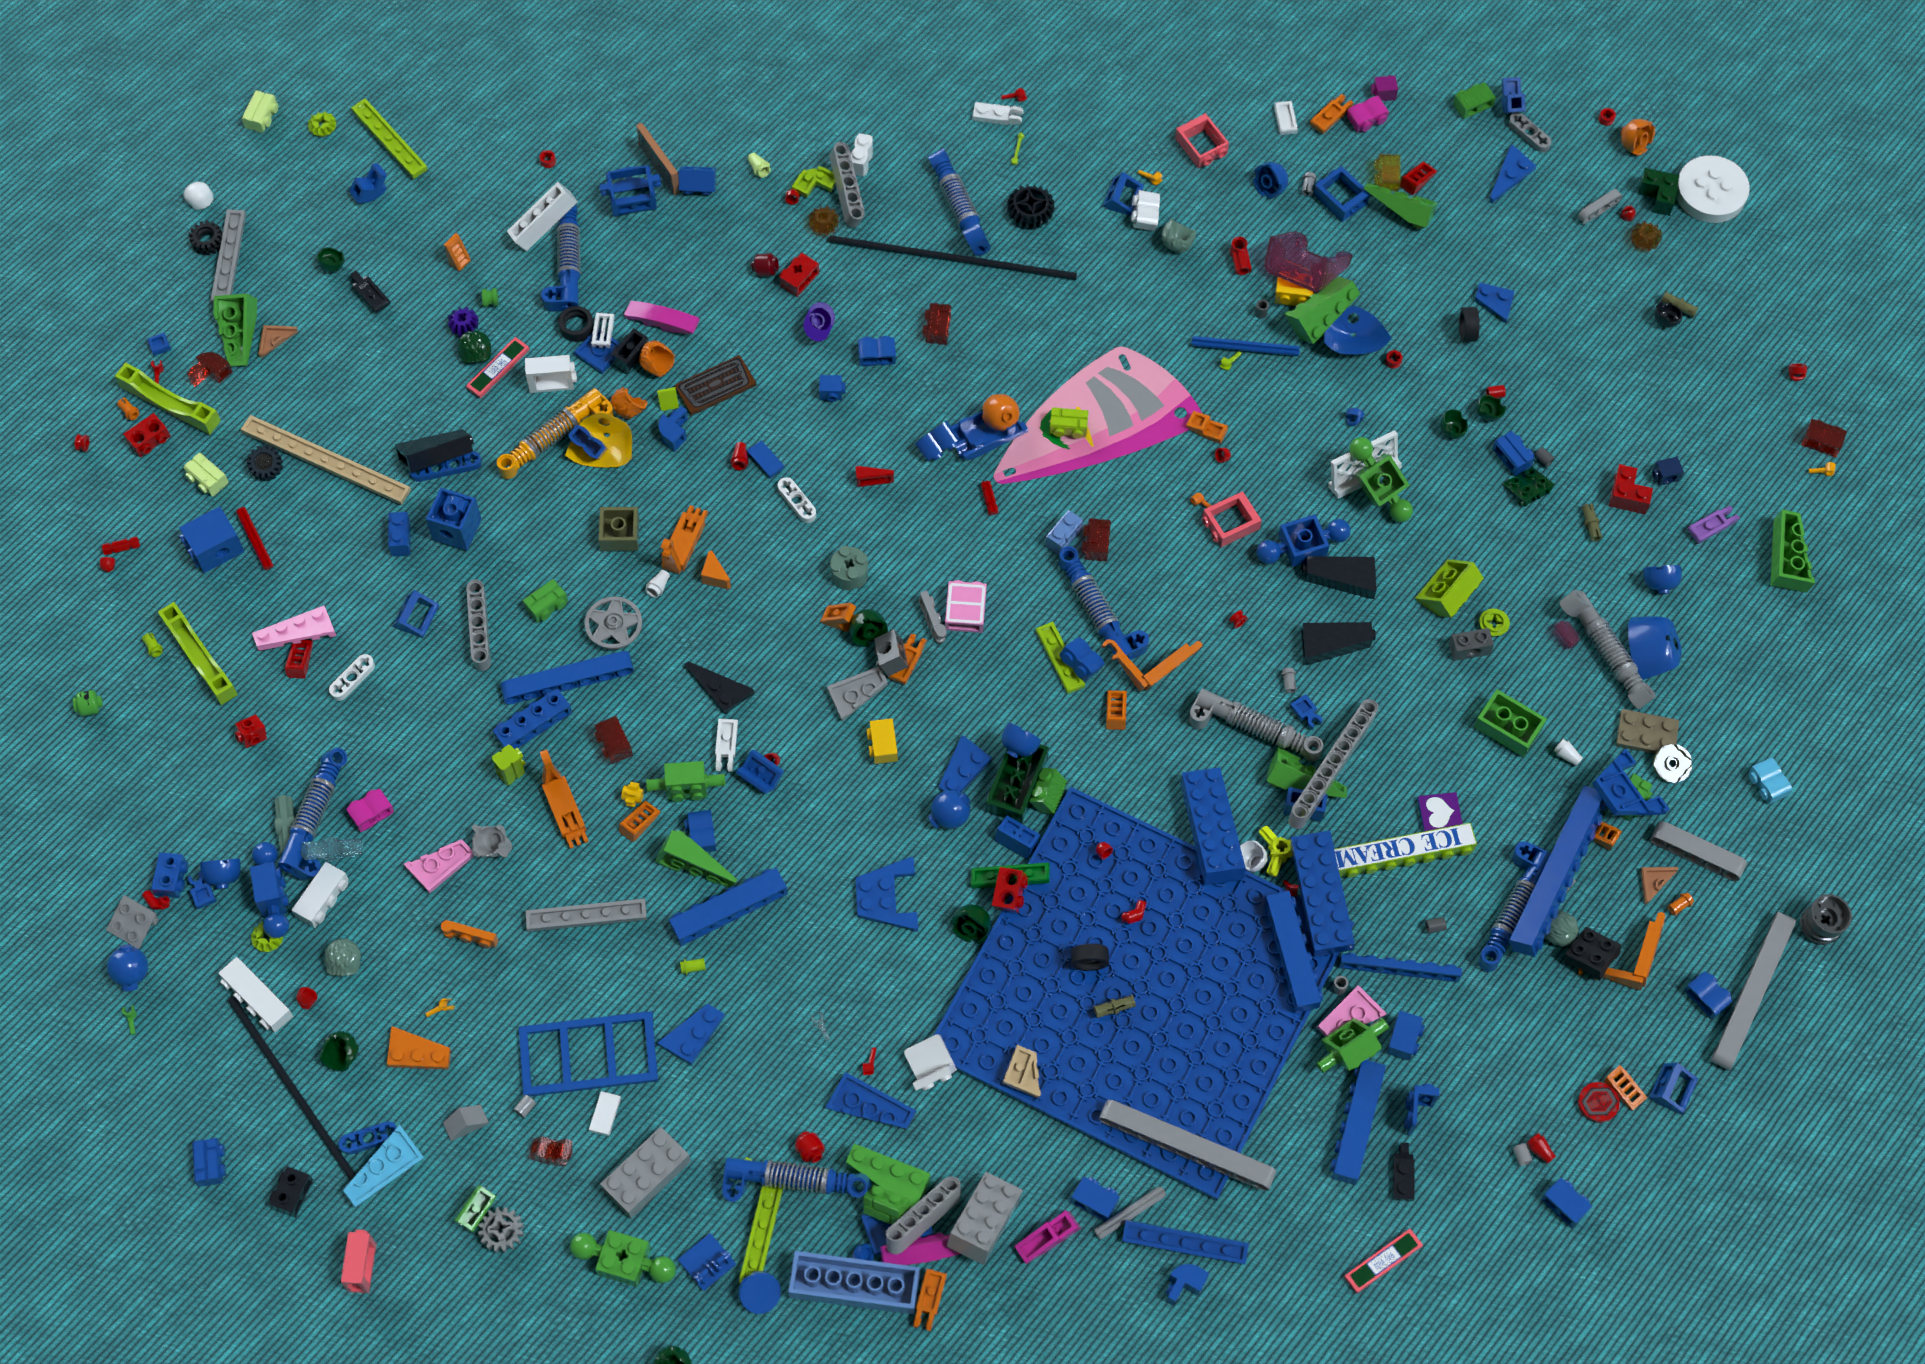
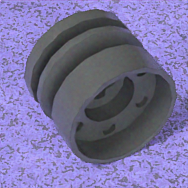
[1800,894,1852,945]

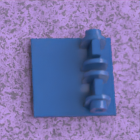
[678,1233,736,1291]

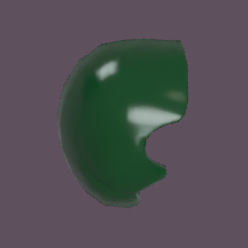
[317,247,345,273]
[1476,395,1506,422]
[1440,409,1468,439]

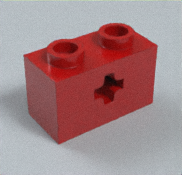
[779,253,819,297]

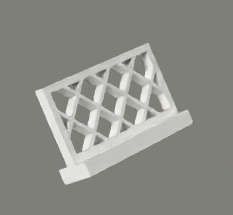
[1328,430,1402,499]

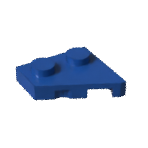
[1475,282,1515,323]

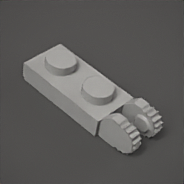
[918,591,947,644]

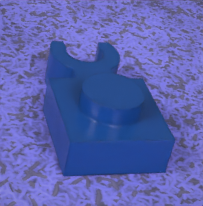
[1290,694,1323,730]
[188,872,217,909]

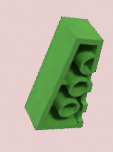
[1285,276,1360,344]
[1770,509,1815,593]
[846,1143,931,1209]

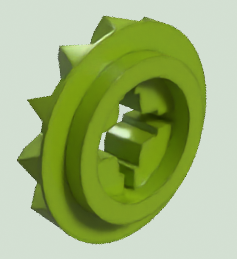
[308,111,336,136]
[1479,608,1510,637]
[251,922,284,952]

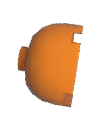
[1621,119,1655,156]
[982,394,1020,431]

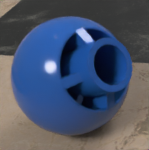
[928,790,970,829]
[107,944,148,991]

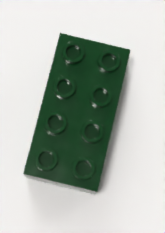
[985,744,1049,824]

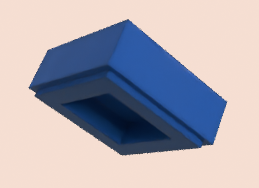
[147,333,171,356]

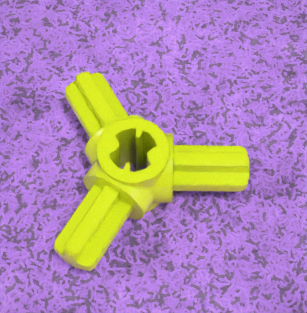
[1259,826,1292,877]

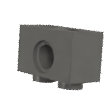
[1449,628,1494,661]
[874,629,908,677]

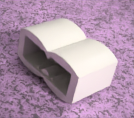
[851,134,873,177]
[1131,190,1160,231]

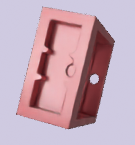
[1175,113,1229,169]
[1202,491,1262,547]
[341,1230,376,1293]

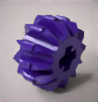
[448,306,479,337]

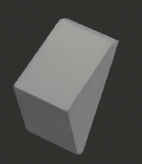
[443,1105,489,1142]

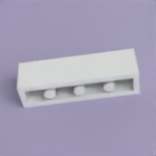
[507,182,578,251]
[219,957,293,1033]

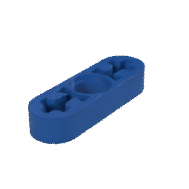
[339,1121,397,1155]

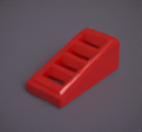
[1400,161,1437,195]
[855,466,894,487]
[285,640,313,679]

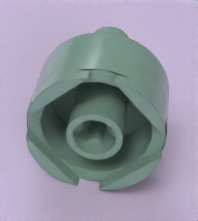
[830,546,869,591]

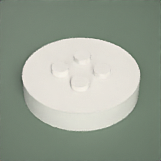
[1676,156,1749,223]

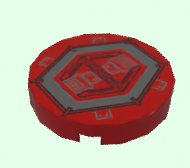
[1578,1082,1620,1123]

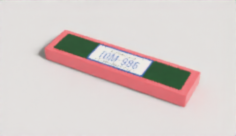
[466,337,530,399]
[1344,1229,1423,1294]

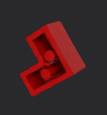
[1609,464,1653,514]

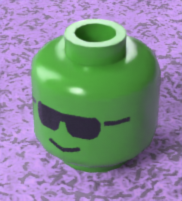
[73,690,103,716]

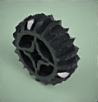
[1007,183,1055,229]

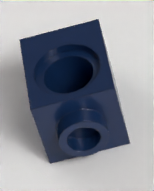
[1652,456,1684,486]

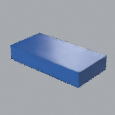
[747,440,785,478]

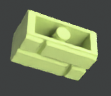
[242,90,278,133]
[184,453,229,496]

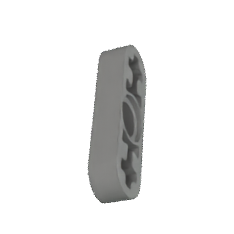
[1509,112,1551,153]
[1577,189,1622,224]

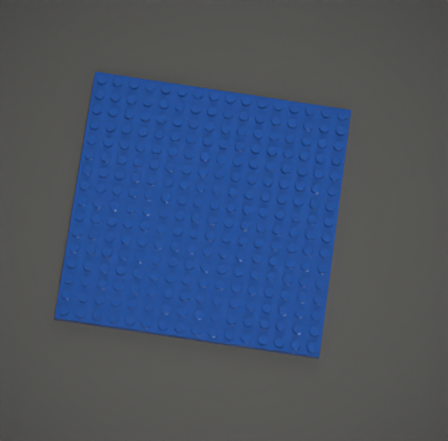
[933,787,1354,1200]

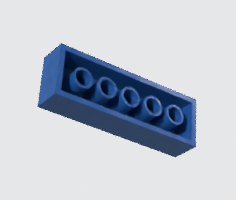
[1180,767,1246,885]
[1290,830,1355,957]

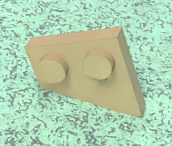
[1002,1045,1041,1098]

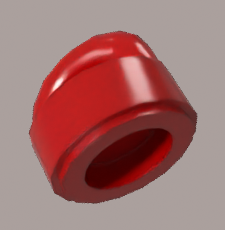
[1788,363,1807,381]
[296,987,318,1010]

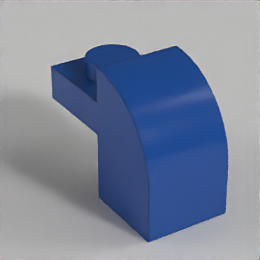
[1501,77,1526,113]
[349,163,387,204]
[659,406,688,452]
[1165,1264,1209,1306]

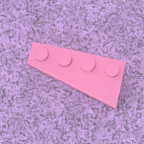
[252,606,336,651]

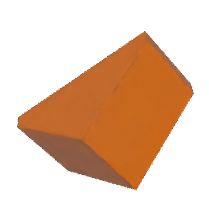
[701,550,731,589]

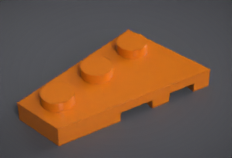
[387,1026,451,1070]

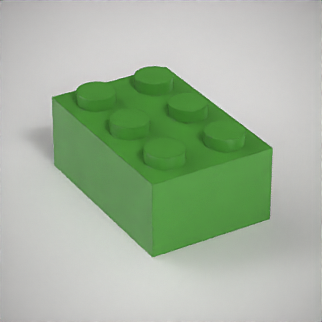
[1474,689,1547,757]

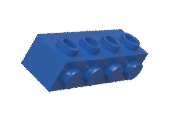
[492,688,572,749]

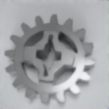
[478,1207,524,1253]

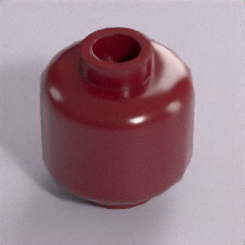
[751,253,779,277]

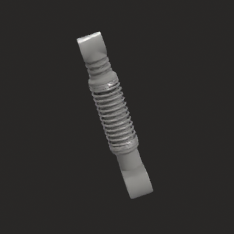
[1559,590,1656,709]
[1189,688,1323,762]

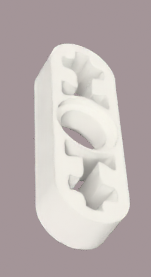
[778,477,816,523]
[329,654,375,701]

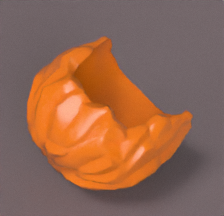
[639,340,675,377]
[611,387,648,419]

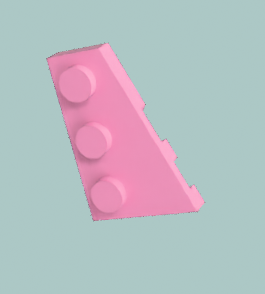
[404,839,474,893]
[1316,985,1387,1037]

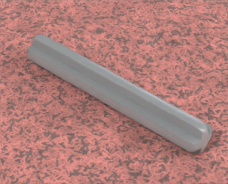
[1094,1186,1166,1239]

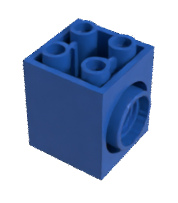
[426,487,482,551]
[179,506,245,573]

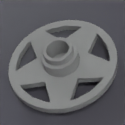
[585,597,642,649]

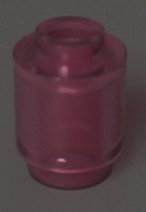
[1553,620,1581,649]

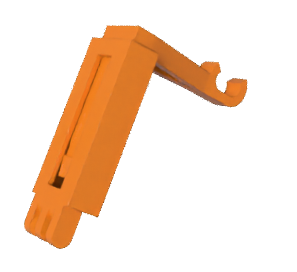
[660,505,708,574]
[1101,639,1202,692]
[540,749,589,849]
[1578,912,1665,990]

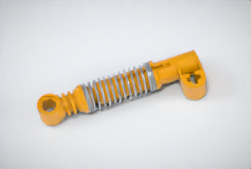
[497,388,614,479]

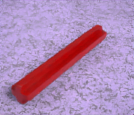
[236,507,273,570]

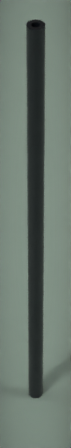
[227,996,356,1181]

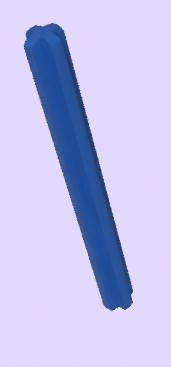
[1191,336,1300,356]

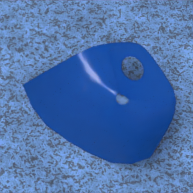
[1324,306,1392,355]
[1628,616,1682,680]

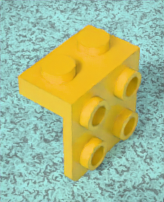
[1275,272,1314,306]

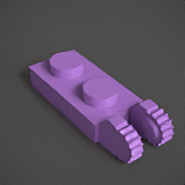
[1687,506,1740,544]

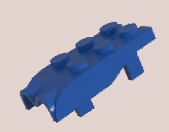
[951,412,1028,460]

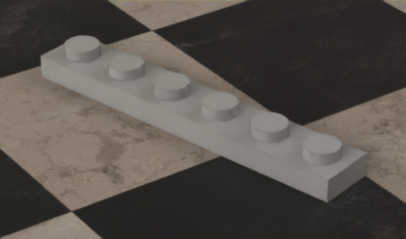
[211,210,246,305]
[526,899,647,932]

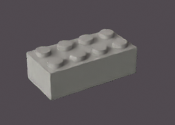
[600,1127,691,1219]
[947,1172,1023,1265]

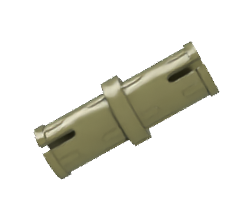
[1661,291,1698,318]
[1582,503,1603,542]
[1093,995,1136,1019]

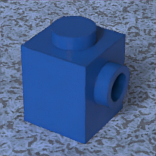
[819,375,846,402]

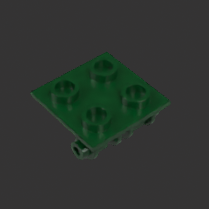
[1502,467,1555,507]

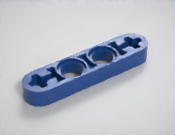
[409,451,482,482]

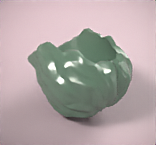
[1162,219,1196,253]
[1544,910,1579,947]
[324,938,361,976]

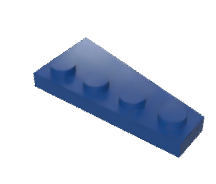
[825,1072,917,1130]

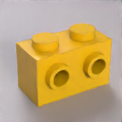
[866,718,898,764]

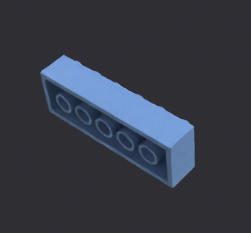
[789,1251,920,1314]

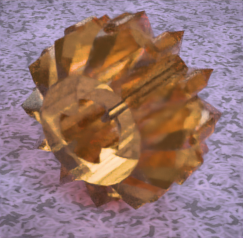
[809,205,839,236]
[1631,221,1662,252]

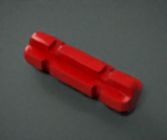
[981,480,998,516]
[102,537,140,555]

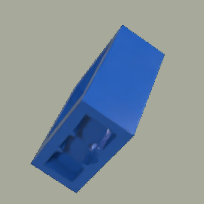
[1314,166,1370,223]

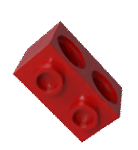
[123,413,171,457]
[992,867,1028,913]

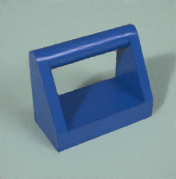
[1103,172,1144,216]
[392,590,439,638]
[1649,1062,1698,1115]

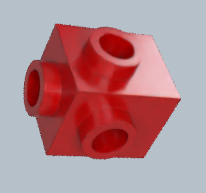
[234,714,267,748]

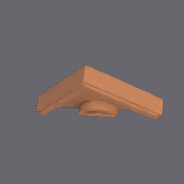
[259,325,298,357]
[1640,867,1678,904]

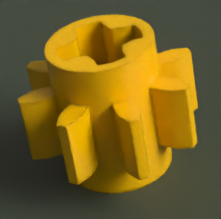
[621,782,644,807]

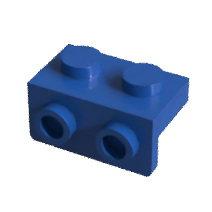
[736,750,784,794]

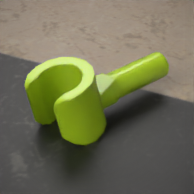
[1220,351,1242,370]

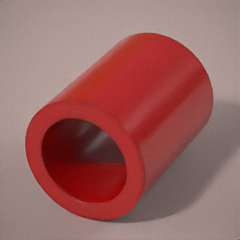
[1486,385,1506,398]

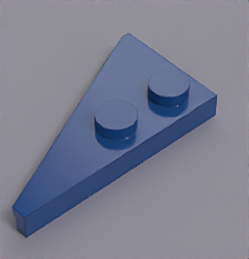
[1490,145,1536,203]

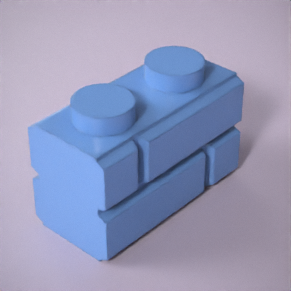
[1045,510,1083,555]

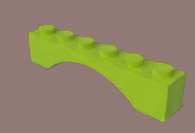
[115,362,221,435]
[158,602,238,705]

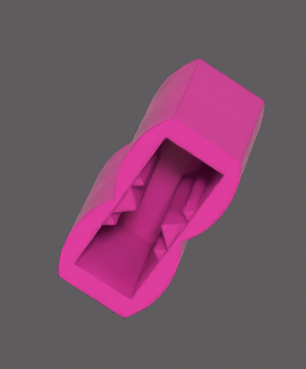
[1347,96,1389,132]
[346,789,394,832]

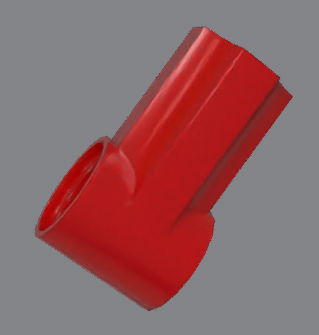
[1230,237,1252,275]

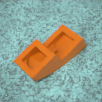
[1186,411,1228,444]

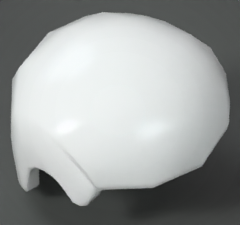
[184,182,213,210]
[1240,841,1268,872]

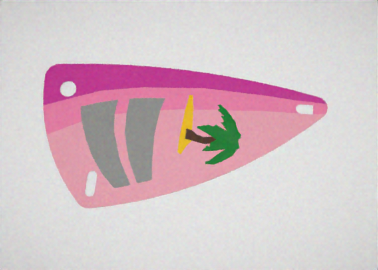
[994,346,1203,484]

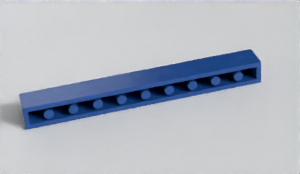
[1510,786,1609,957]

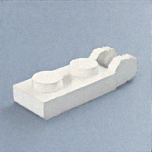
[973,102,1023,125]
[715,719,738,772]

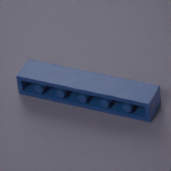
[669,868,788,946]
[1264,891,1323,1013]
[1330,1060,1386,1185]

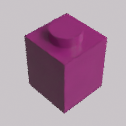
[1370,75,1398,101]

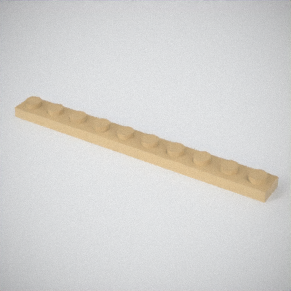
[241,415,411,505]

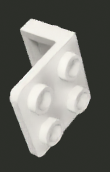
[904,1034,957,1091]

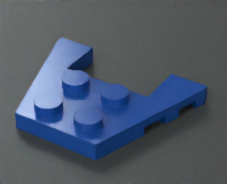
[1592,749,1670,815]
[856,857,918,932]

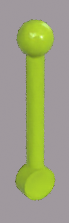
[1011,133,1024,165]

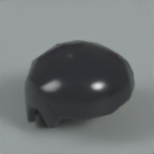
[1655,302,1683,328]

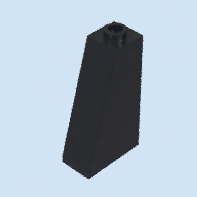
[395,429,474,473]
[1302,556,1377,599]
[1301,622,1376,665]

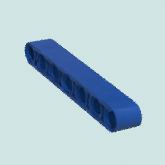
[500,651,634,704]

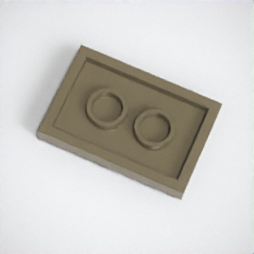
[1616,709,1679,754]

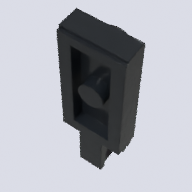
[350,270,391,314]
[1393,1142,1415,1201]

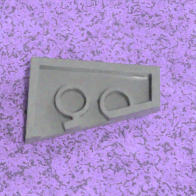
[827,667,888,721]

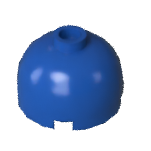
[1253,162,1289,199]
[1643,565,1682,594]
[1002,722,1041,759]
[200,859,241,889]

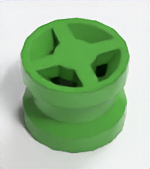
[482,288,499,307]

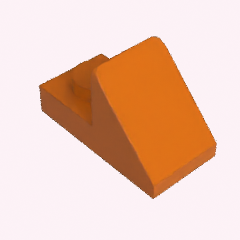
[820,602,856,632]

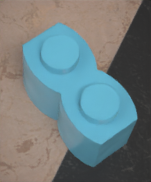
[1749,758,1793,804]

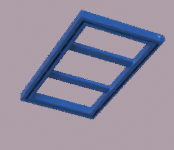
[518,1011,658,1097]

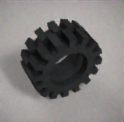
[189,221,223,256]

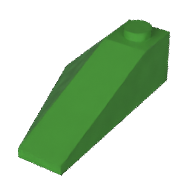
[1267,747,1347,798]

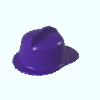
[803,302,835,342]

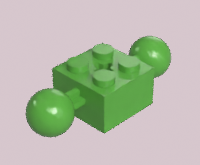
[1349,437,1413,522]
[570,1230,676,1287]

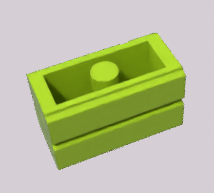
[1050,407,1089,438]
[492,744,526,786]

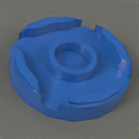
[739,1271,781,1314]

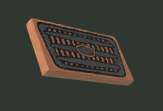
[636,123,680,196]

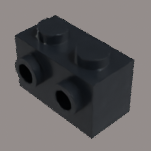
[611,328,649,374]
[269,1166,313,1218]

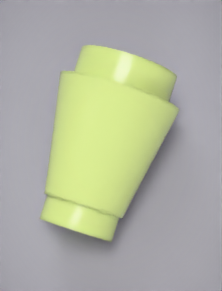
[747,153,771,177]

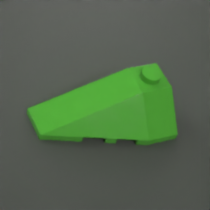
[1364,183,1438,229]
[214,294,257,367]
[655,830,737,888]

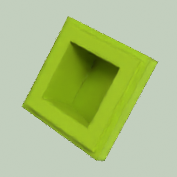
[657,387,679,411]

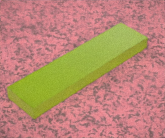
[1036,622,1085,694]

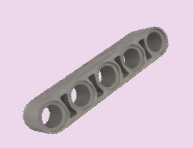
[830,142,865,228]
[466,579,491,671]
[1650,821,1747,881]
[886,1177,961,1254]

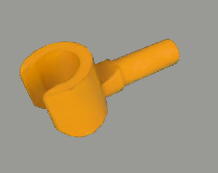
[1138,170,1163,185]
[1808,462,1836,476]
[425,999,455,1017]

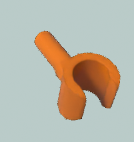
[1190,493,1212,508]

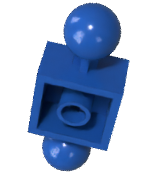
[1257,514,1351,567]
[250,842,289,938]

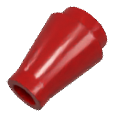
[730,442,749,470]
[1526,1133,1556,1164]

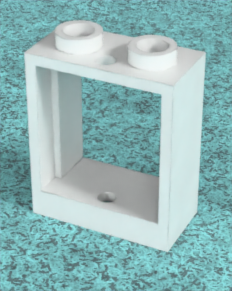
[525,355,577,393]

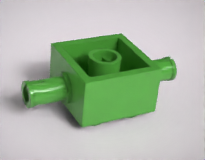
[646,761,726,802]
[1316,1018,1389,1073]

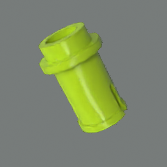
[142,633,163,657]
[680,958,706,975]

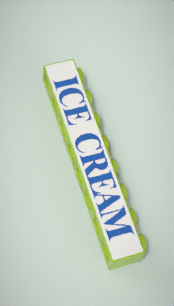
[1334,823,1477,878]

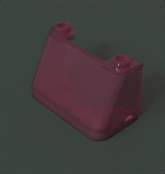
[1264,231,1353,292]

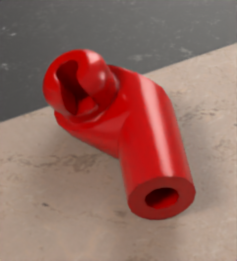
[142,890,170,910]
[1122,900,1147,924]

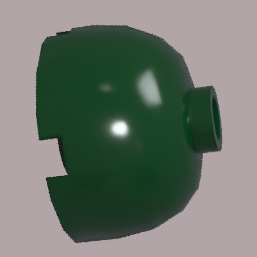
[849,609,888,647]
[950,904,991,944]

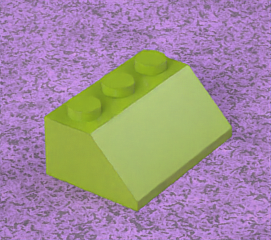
[1415,559,1484,618]

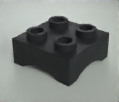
[1565,927,1621,981]

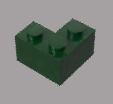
[1638,168,1680,216]

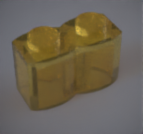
[1374,154,1401,191]

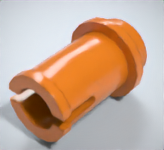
[117,398,139,420]
[1667,893,1694,916]

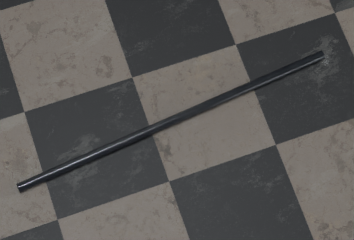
[829,235,1077,280]

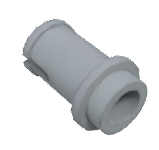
[1301,172,1317,196]
[1281,668,1297,693]

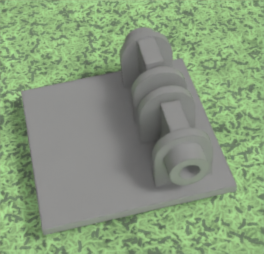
[106,895,159,949]

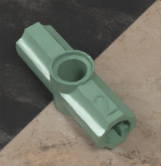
[275,795,297,855]

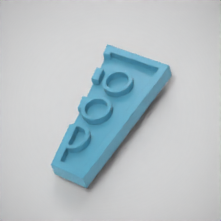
[343,1125,424,1208]

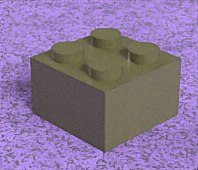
[599,507,640,551]

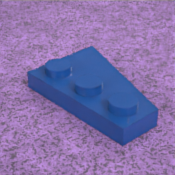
[657,1004,725,1066]

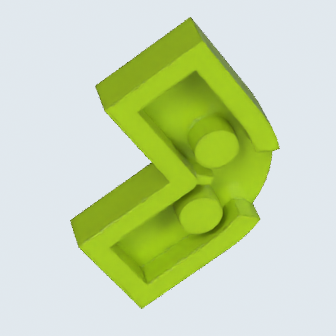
[792,166,836,198]

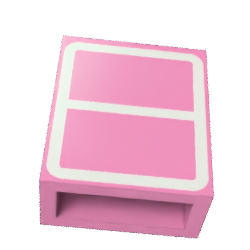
[945,580,987,633]

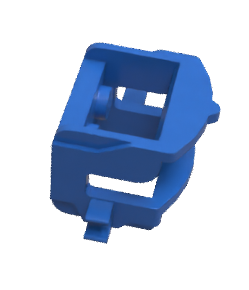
[600,165,661,216]

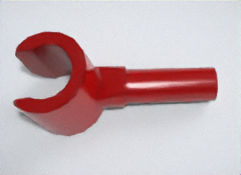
[1001,88,1027,102]
[151,360,164,384]
[1283,880,1298,897]
[863,1047,877,1075]

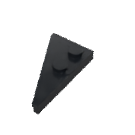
[684,661,754,714]

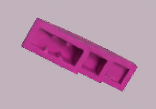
[624,301,700,334]
[881,1232,961,1265]

